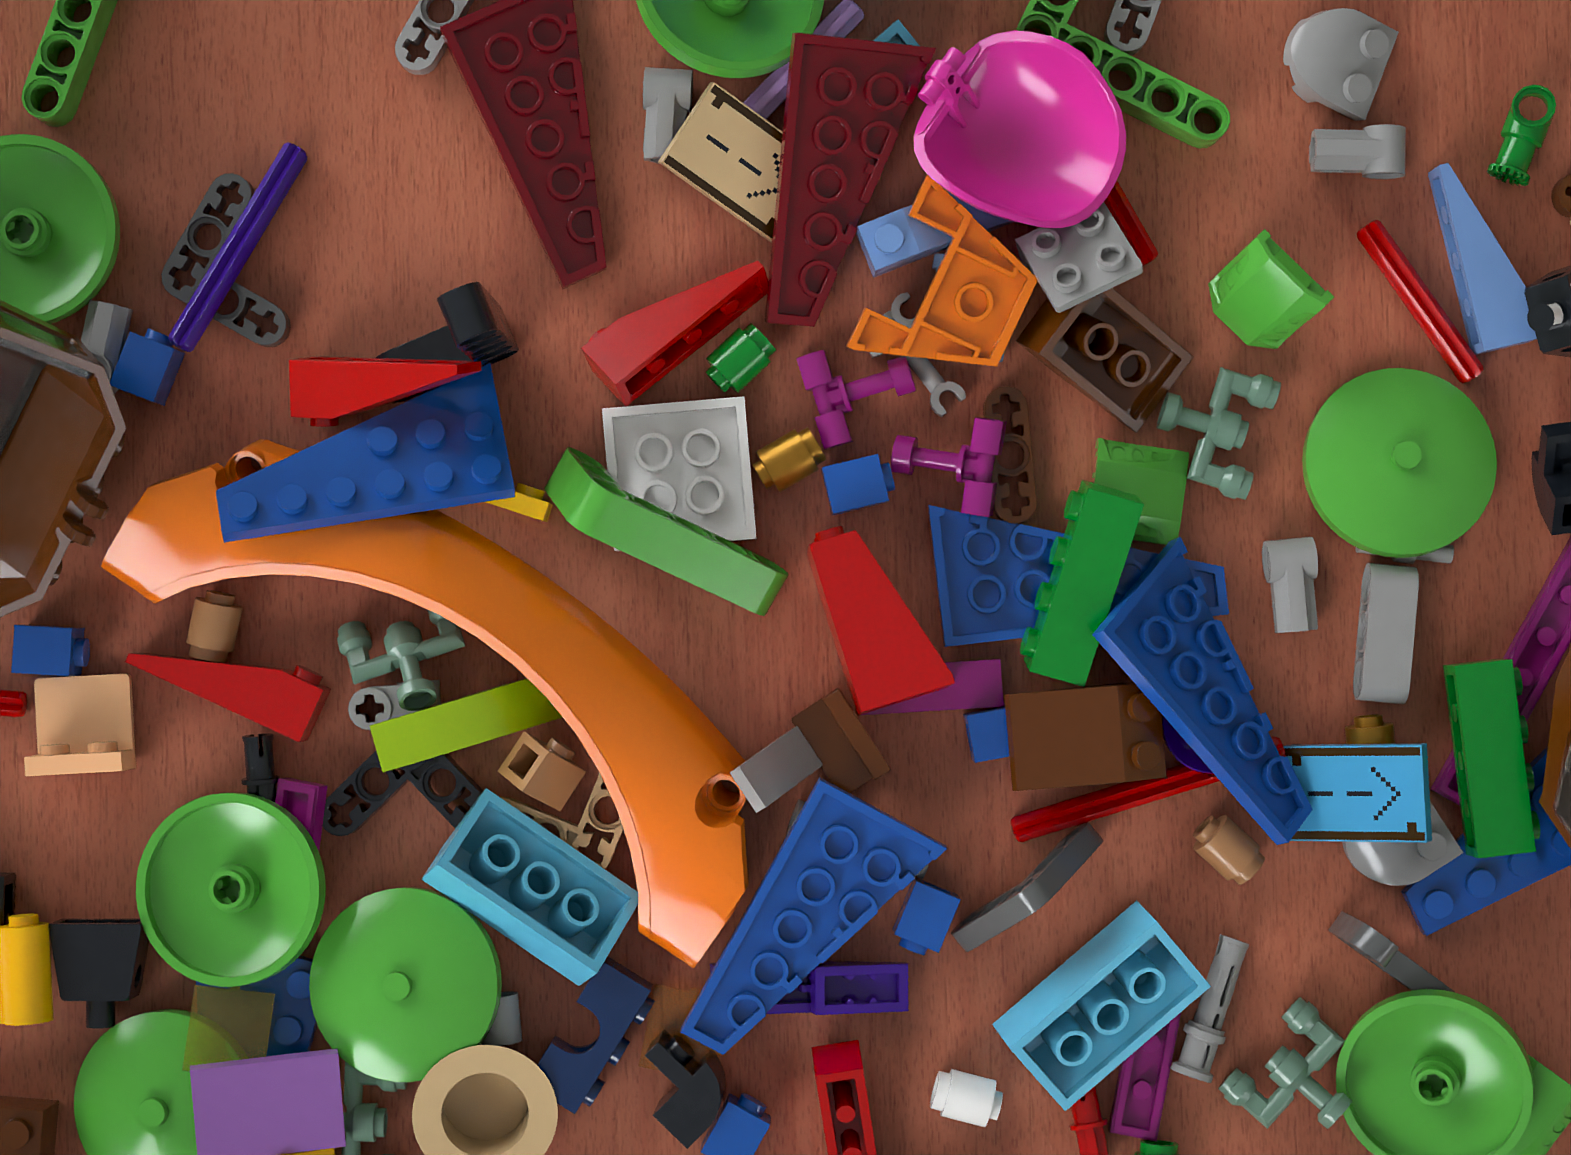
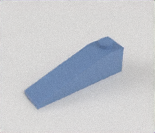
[1428,163,1537,355]
[856,192,1014,278]

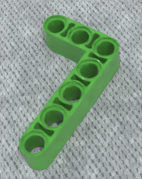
[21,0,118,127]
[1016,0,1230,149]
[544,447,789,616]

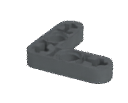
[161,173,291,347]
[951,822,1103,952]
[1328,911,1454,992]

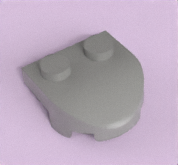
[1283,8,1399,121]
[1342,801,1463,886]

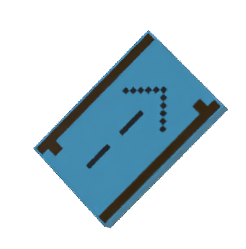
[1283,743,1432,843]

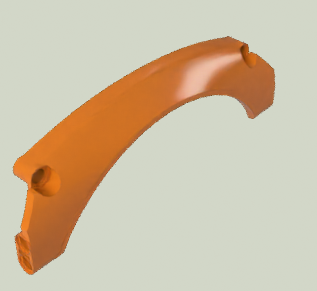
[101,439,749,969]

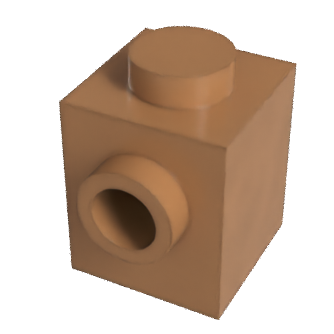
[498,731,586,811]

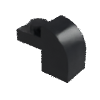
[1531,422,1571,536]
[645,1029,726,1149]

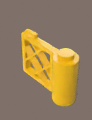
[0,913,54,1026]

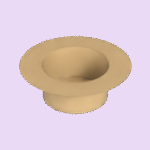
[412,1045,558,1155]

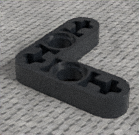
[322,751,483,836]

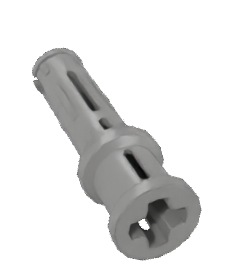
[1171,934,1249,1083]

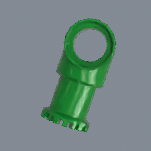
[1487,85,1556,186]

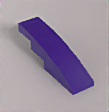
[710,961,909,1015]

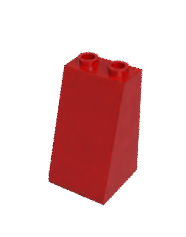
[806,526,955,716]

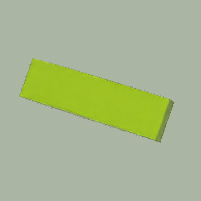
[369,678,562,773]

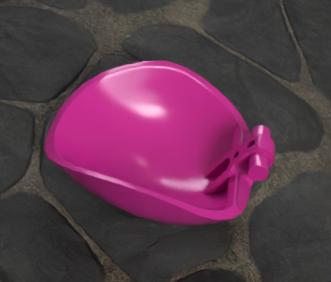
[914,30,1126,228]

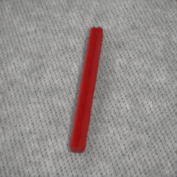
[1011,736,1286,842]

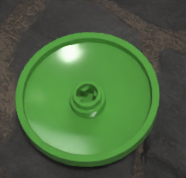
[636,0,824,78]
[0,134,120,327]
[1302,368,1497,558]
[136,793,326,987]
[309,887,502,1082]
[1336,989,1535,1155]
[74,1009,249,1155]

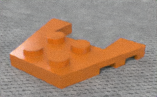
[846,175,1037,367]

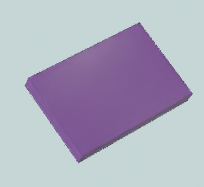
[190,1048,346,1155]

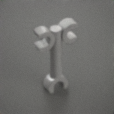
[869,292,966,417]

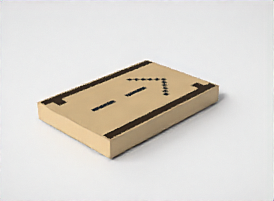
[658,82,783,243]

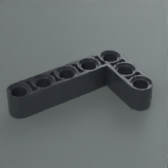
[375,282,519,404]

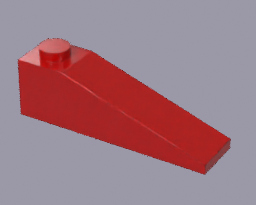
[581,260,768,407]
[289,356,481,427]
[125,653,331,742]
[811,1040,877,1155]

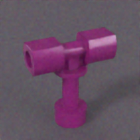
[796,350,916,450]
[891,417,1007,517]

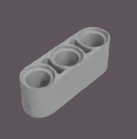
[1353,563,1419,704]

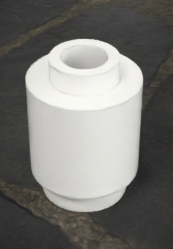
[930,1069,1003,1127]

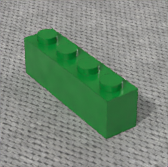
[1020,480,1144,687]
[1443,659,1540,858]

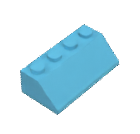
[421,788,638,986]
[992,900,1211,1111]

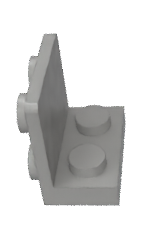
[1015,202,1143,313]

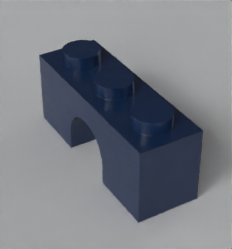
[537,956,655,1114]

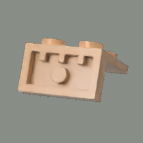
[24,673,136,776]

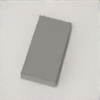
[730,726,823,813]

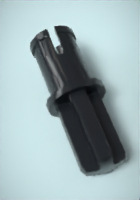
[241,733,280,802]

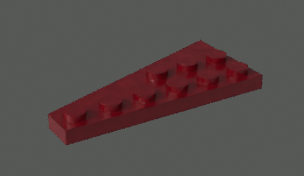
[440,0,607,289]
[765,33,936,327]

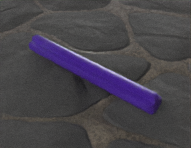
[169,142,307,352]

